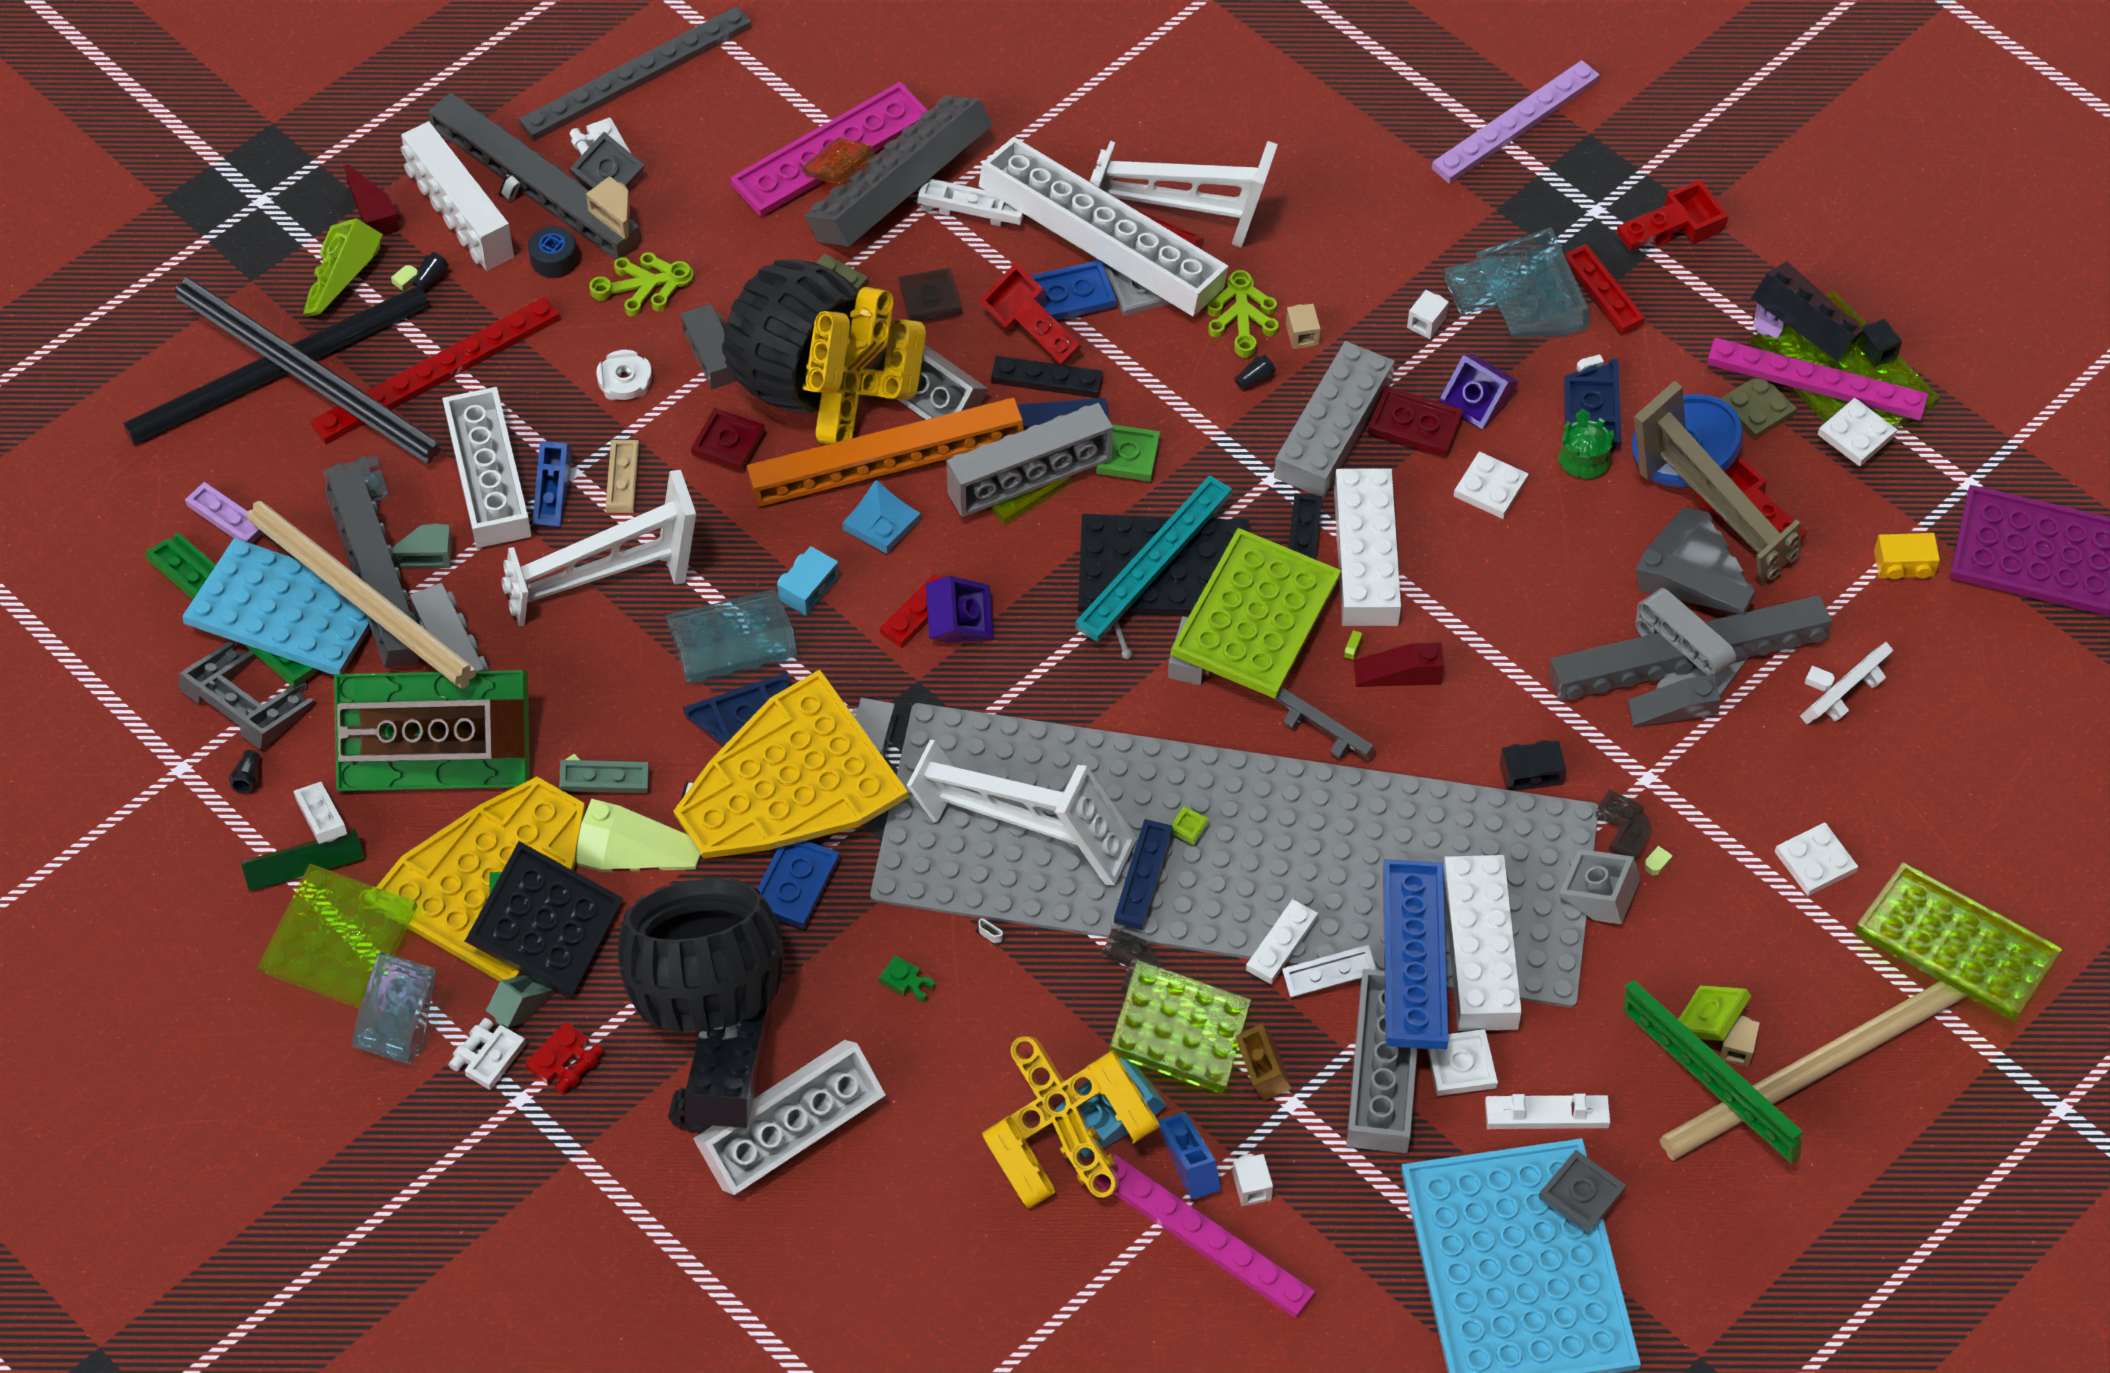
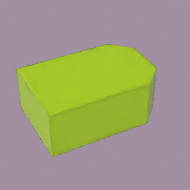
[1344,630,1362,660]

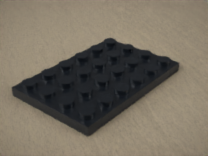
[1078,514,1249,616]

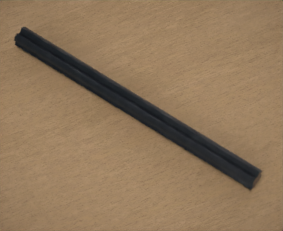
[174,277,441,464]
[123,285,429,445]

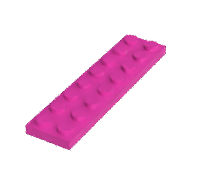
[730,82,928,217]

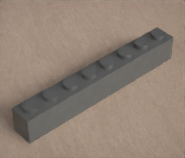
[324,469,419,668]

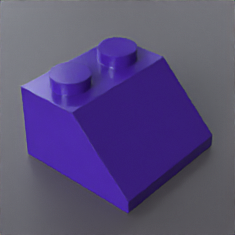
[1438,354,1519,430]
[926,576,993,643]

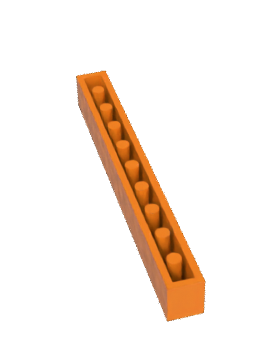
[747,398,1024,507]

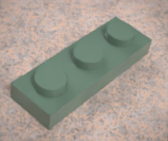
[559,760,648,793]

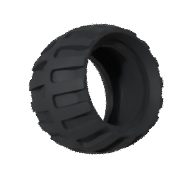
[722,259,859,412]
[618,877,784,1032]

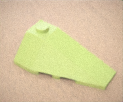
[575,799,701,872]

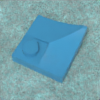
[842,480,921,554]

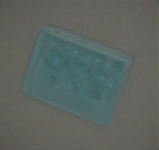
[1476,227,1590,337]
[665,589,797,682]

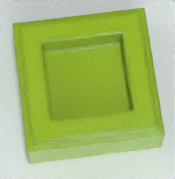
[1171,806,1209,845]

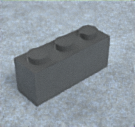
[681,304,737,390]

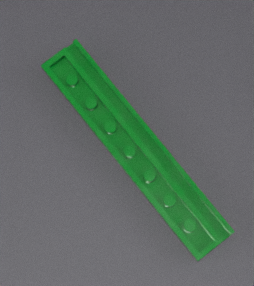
[145,532,318,688]
[1623,979,1803,1164]

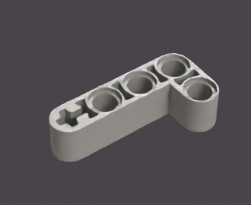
[1635,588,1736,675]

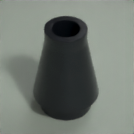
[411,252,449,292]
[1234,354,1276,391]
[229,750,260,794]

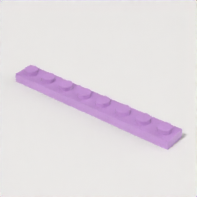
[1432,60,1600,184]

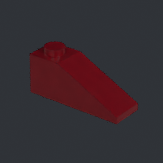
[343,164,402,236]
[1354,642,1444,687]

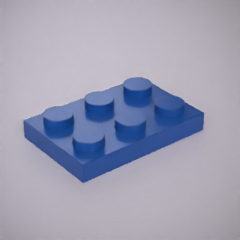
[1031,260,1116,320]
[757,841,840,929]

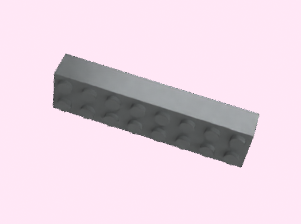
[804,95,993,246]

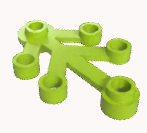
[590,252,693,317]
[1207,270,1279,359]

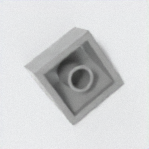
[1559,849,1640,924]

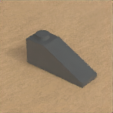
[1628,674,1720,728]

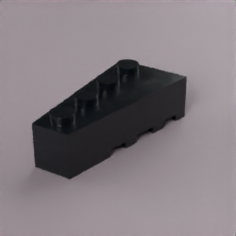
[1751,261,1864,362]

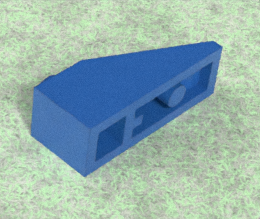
[532,441,573,527]
[1157,1111,1221,1199]

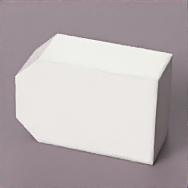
[1576,354,1604,372]
[1804,666,1835,692]

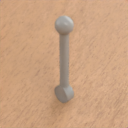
[1114,620,1132,660]

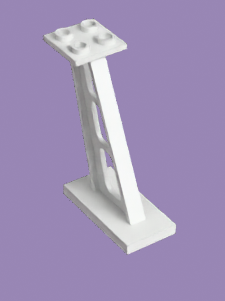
[1090,141,1278,248]
[502,470,696,627]
[907,740,1137,885]

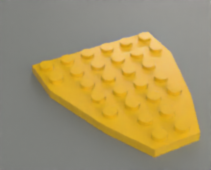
[673,670,909,858]
[366,777,585,981]

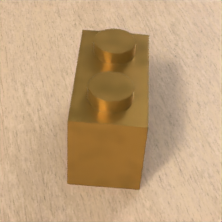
[1235,1024,1292,1101]

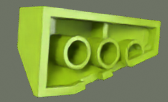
[303,218,383,317]

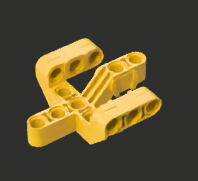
[802,287,926,445]
[982,1036,1160,1209]

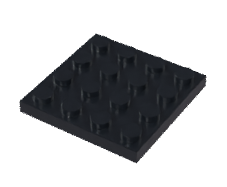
[464,841,623,999]

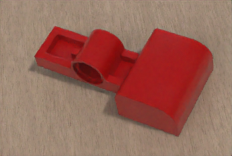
[1616,180,1729,251]
[978,262,1082,365]
[1697,455,1807,541]

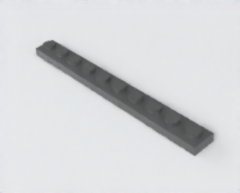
[519,6,751,142]

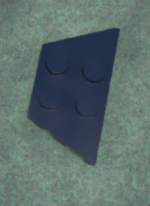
[1563,358,1621,449]
[683,673,789,747]

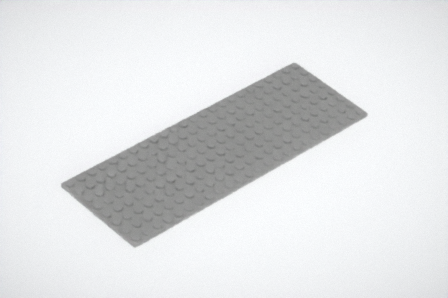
[870,703,1599,1008]

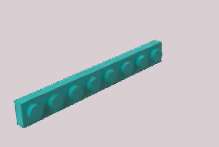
[1075,475,1232,642]

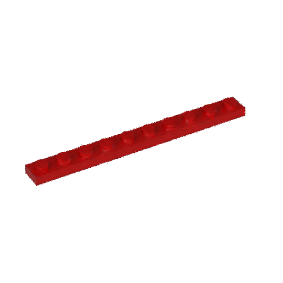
[310,296,560,445]

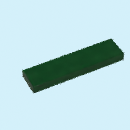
[240,829,364,891]

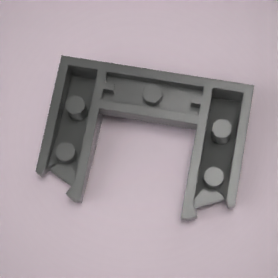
[178,640,314,750]

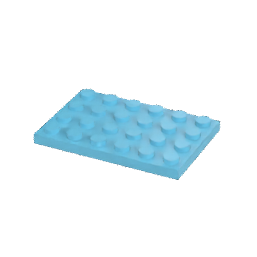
[183,538,371,675]

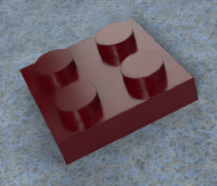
[691,407,765,472]

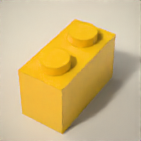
[1874,533,1940,579]

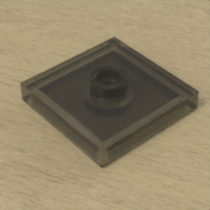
[898,268,962,322]

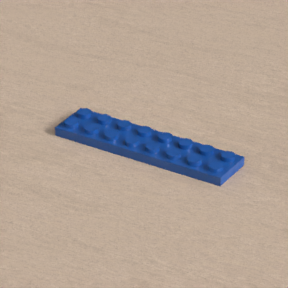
[1383,859,1448,1050]

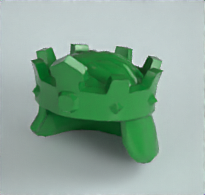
[1557,409,1614,479]

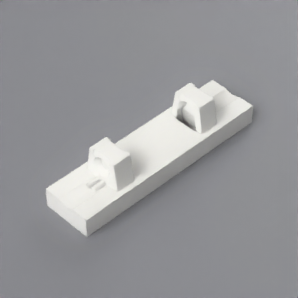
[918,179,1024,227]
[1800,642,1893,724]
[1485,1094,1610,1129]

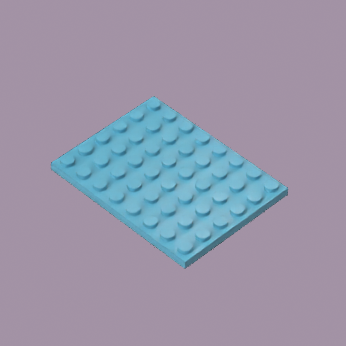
[1401,1139,1641,1373]

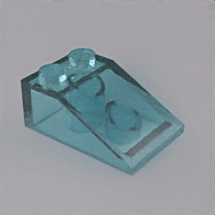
[352,952,437,1064]

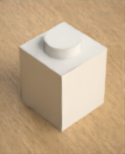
[1407,290,1449,339]
[1232,1154,1273,1206]

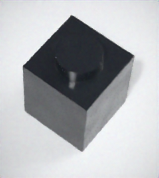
[1857,318,1902,367]

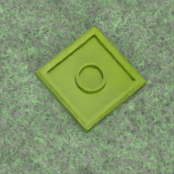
[1678,985,1751,1041]

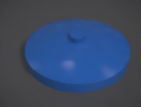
[1632,394,1744,487]

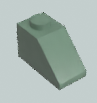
[392,523,453,569]
[486,975,555,1027]

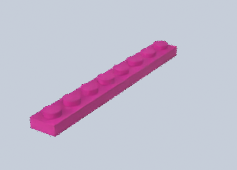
[1707,338,1928,421]
[1096,1154,1315,1319]

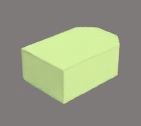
[391,265,417,291]
[1644,846,1673,875]

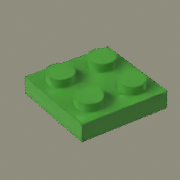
[1096,424,1160,482]

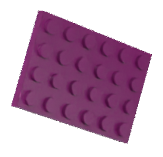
[1949,484,2110,616]

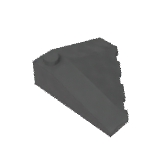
[1635,507,1755,615]

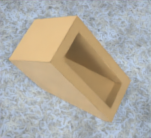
[586,176,630,239]

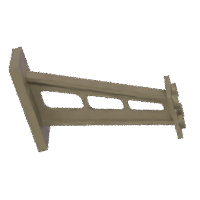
[1634,381,1801,586]

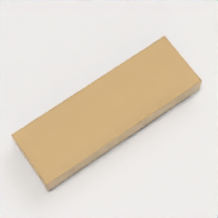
[605,440,639,513]

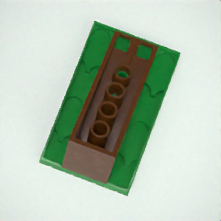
[334,670,530,791]

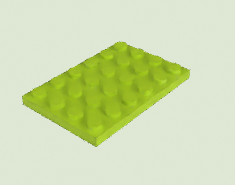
[1170,528,1341,699]

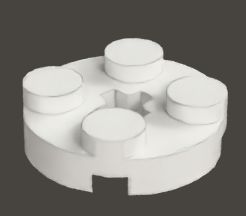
[596,350,652,400]

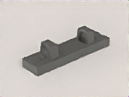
[1275,687,1377,761]

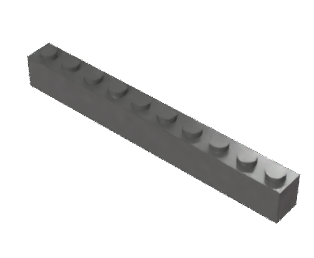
[428,93,641,260]
[1548,595,1832,702]

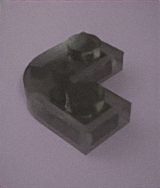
[1595,789,1652,862]
[1102,927,1161,1000]

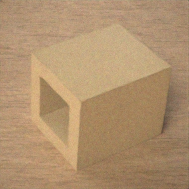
[1286,304,1320,349]
[1719,1016,1760,1068]

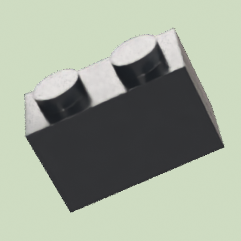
[1499,740,1566,791]

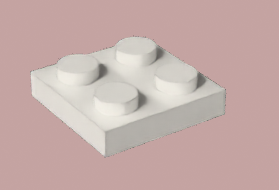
[1818,398,1897,466]
[1453,451,1529,519]
[1775,822,1858,896]
[1426,1029,1498,1096]

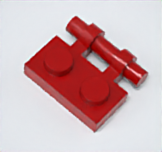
[525,1021,604,1094]

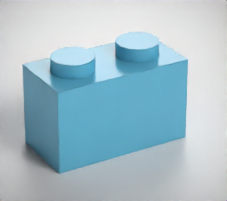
[777,546,839,616]

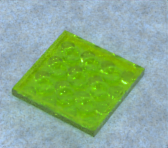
[257,864,418,1011]
[1108,960,1251,1094]

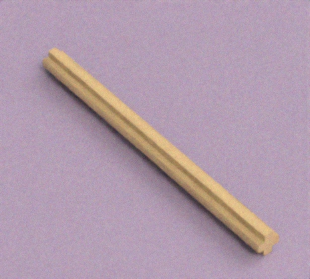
[246,501,476,689]
[1660,972,1970,1160]

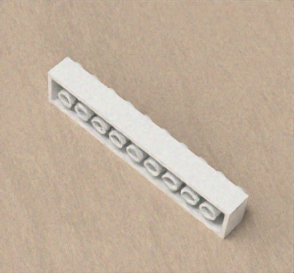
[979,137,1229,317]

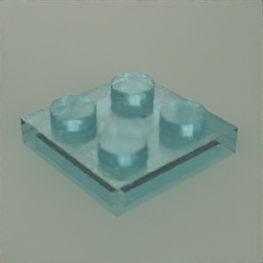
[1443,256,1513,315]

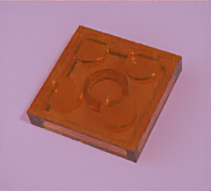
[802,137,874,184]

